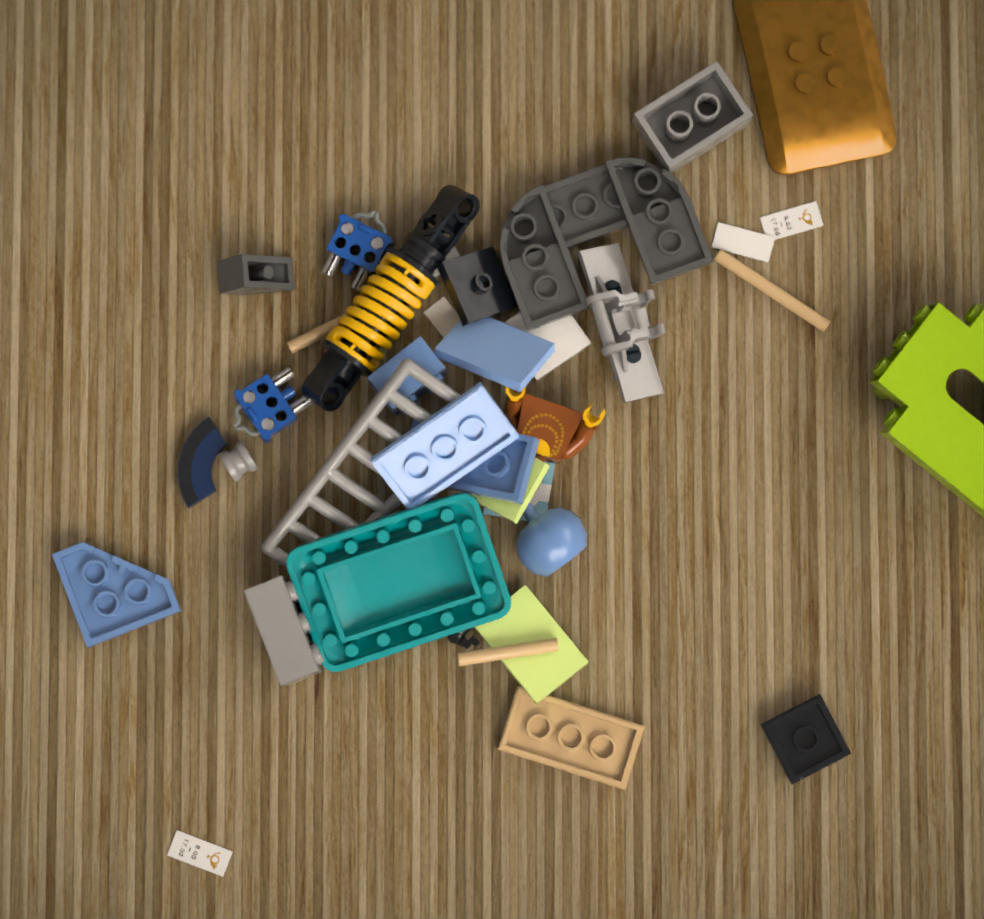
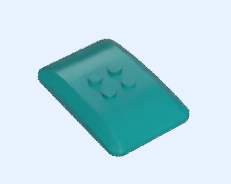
[286,493,511,672]

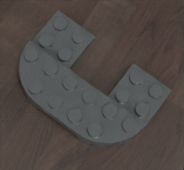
[500,157,714,332]

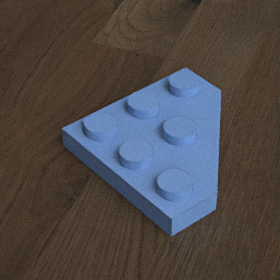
[52,542,182,648]

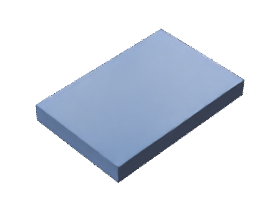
[434,317,555,392]

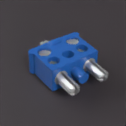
[322,210,394,291]
[233,367,312,444]

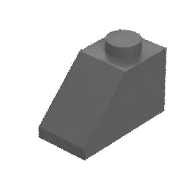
[216,254,295,295]

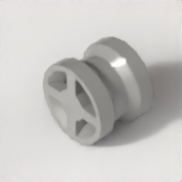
[219,440,258,482]

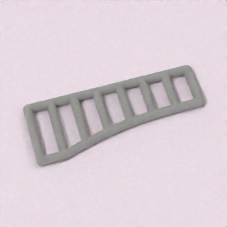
[261,359,460,569]

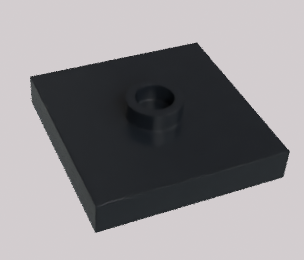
[436,246,518,326]
[760,694,851,784]

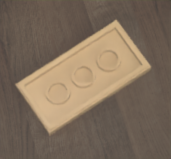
[497,686,645,790]

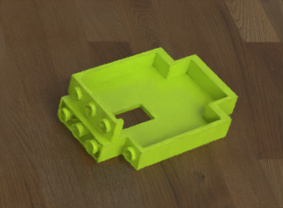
[870,302,984,518]

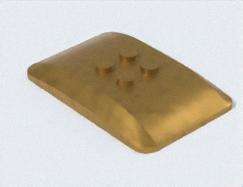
[733,0,896,175]

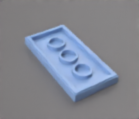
[370,382,520,509]

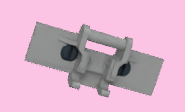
[577,243,666,403]

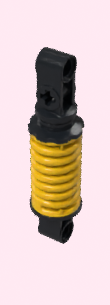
[302,185,480,412]

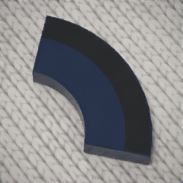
[178,417,228,509]

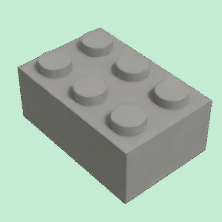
[632,61,753,173]
[244,576,324,687]

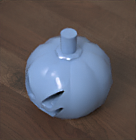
[516,502,587,577]

